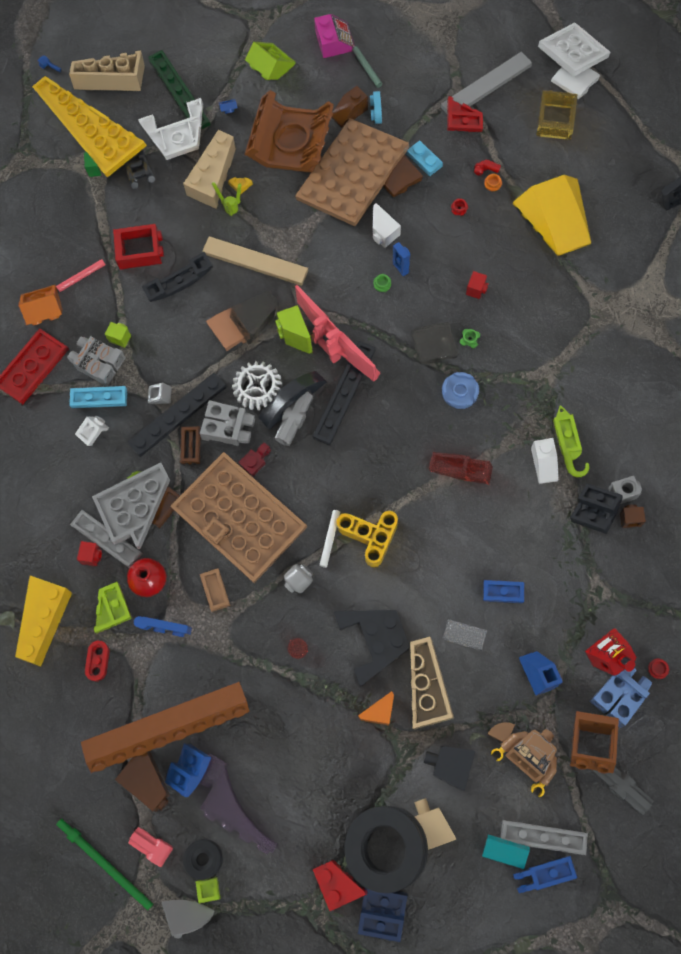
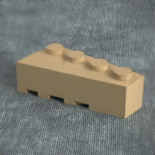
[183,130,236,209]
[410,637,454,729]

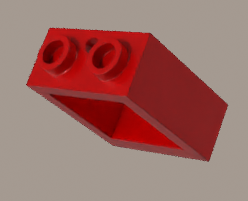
[113,224,164,270]

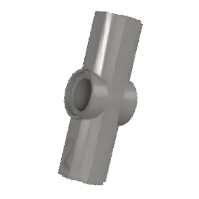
[275,392,313,446]

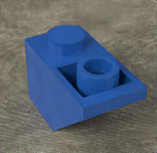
[519,651,563,695]

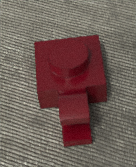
[238,443,271,477]

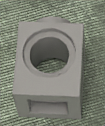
[608,476,642,504]

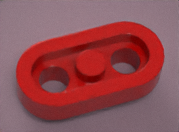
[85,640,110,682]

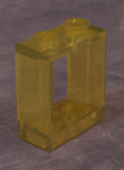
[536,90,578,140]

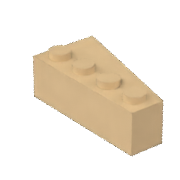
[69,50,145,91]

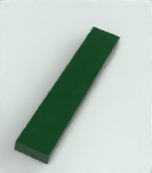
[148,50,211,130]

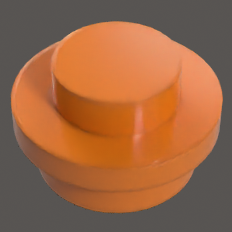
[484,174,502,191]

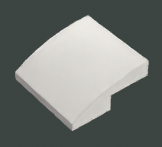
[551,67,600,99]

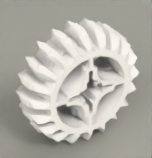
[232,361,283,411]

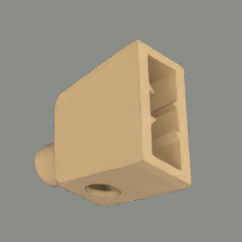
[414,798,456,850]

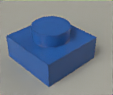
[219,99,238,114]

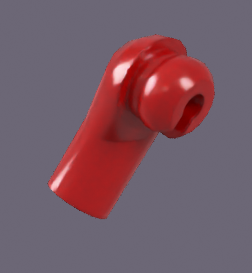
[474,159,501,176]

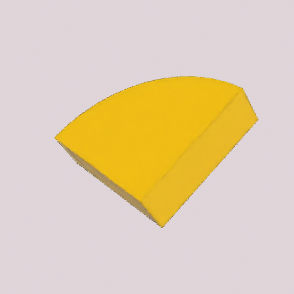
[228,177,253,194]

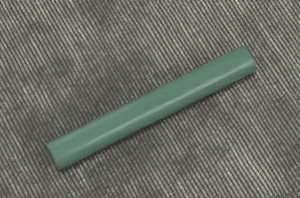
[352,46,382,88]

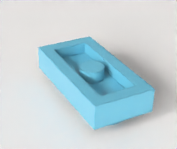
[407,140,443,176]

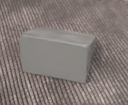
[148,383,172,404]

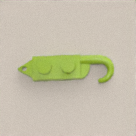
[553,405,589,477]

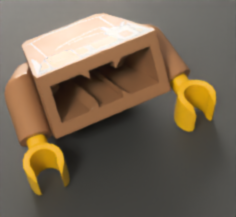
[491,729,557,797]

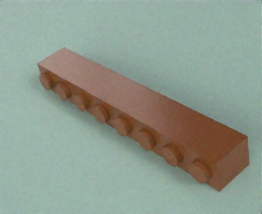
[81,682,250,773]

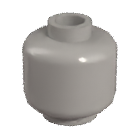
[284,564,313,593]

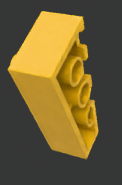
[15,576,72,667]

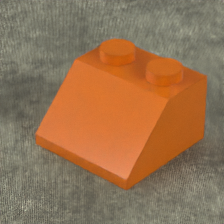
[19,285,62,325]

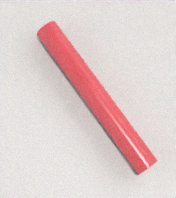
[56,259,106,292]

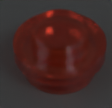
[288,638,308,659]

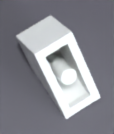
[373,203,401,248]
[531,438,558,484]

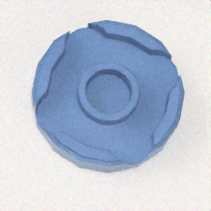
[442,372,479,409]

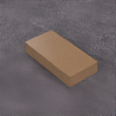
[200,568,231,612]

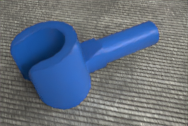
[37,55,61,72]

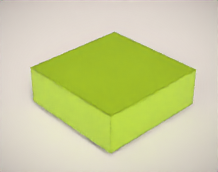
[195,877,221,904]

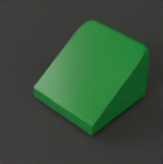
[84,152,102,177]

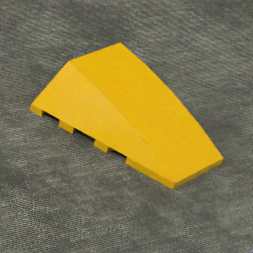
[513,175,591,256]

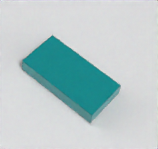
[482,834,530,869]

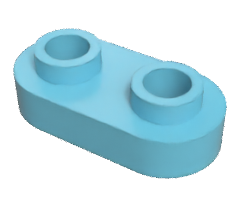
[370,91,382,124]

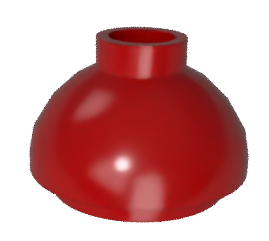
[127,558,166,597]

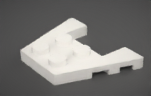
[138,98,203,160]

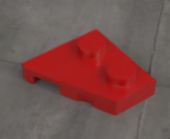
[447,96,483,132]
[313,860,368,911]

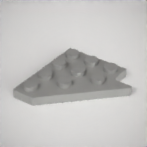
[92,463,170,550]

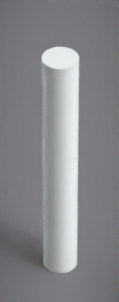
[319,510,340,568]

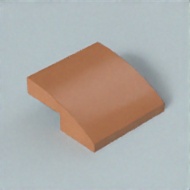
[206,306,258,351]

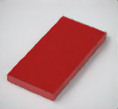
[0,328,69,405]

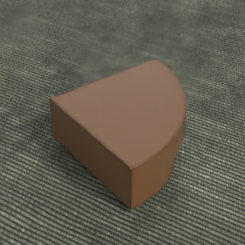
[487,722,515,742]

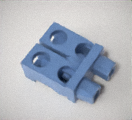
[589,668,652,728]

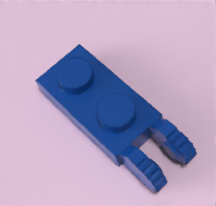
[134,616,192,637]
[513,856,577,893]

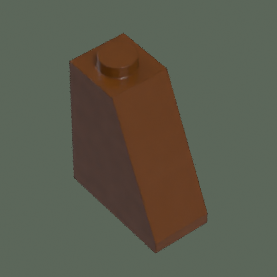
[115,751,170,812]

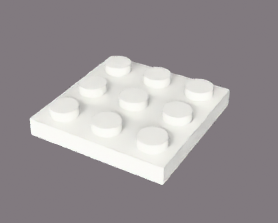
[538,23,610,77]

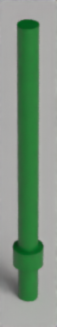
[56,819,154,911]

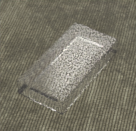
[443,619,487,651]

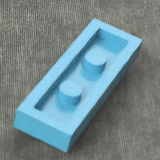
[69,386,127,408]

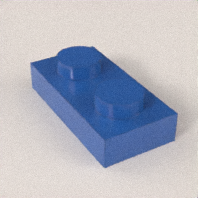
[393,242,410,276]
[483,580,524,603]

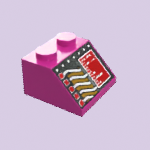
[314,14,355,58]

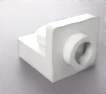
[75,416,109,446]

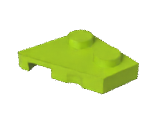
[94,582,132,634]

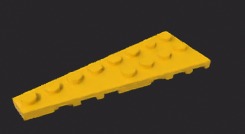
[32,76,147,177]

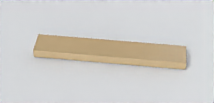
[202,236,308,286]

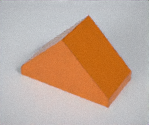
[358,691,394,726]

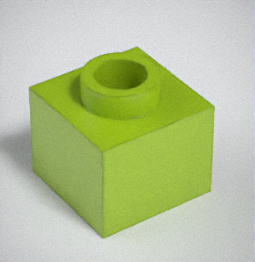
[105,322,131,348]

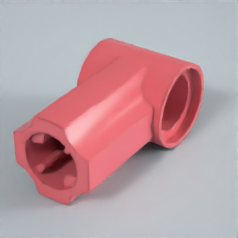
[128,827,173,867]

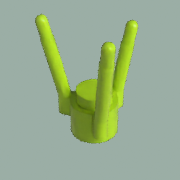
[212,182,242,216]

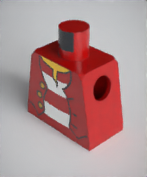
[585,628,637,676]

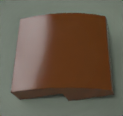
[383,155,423,197]

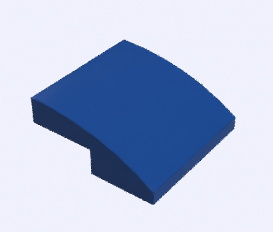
[165,743,211,797]

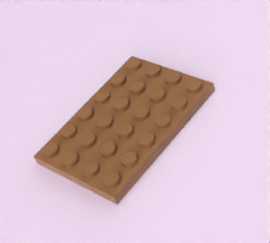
[295,118,409,226]
[170,452,307,583]

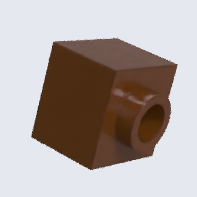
[620,505,646,528]

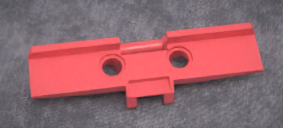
[295,285,380,381]

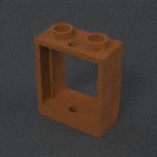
[570,711,619,774]

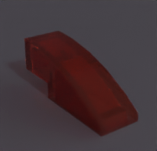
[429,452,493,484]

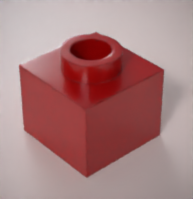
[466,271,489,299]
[77,541,102,566]

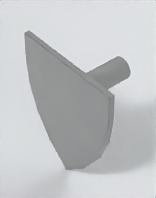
[162,900,215,939]

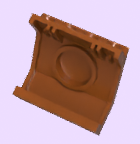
[245,90,334,173]

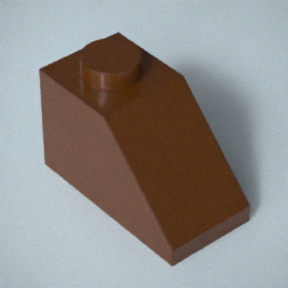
[332,86,368,128]

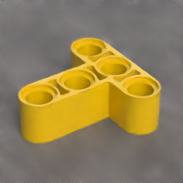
[337,511,398,567]

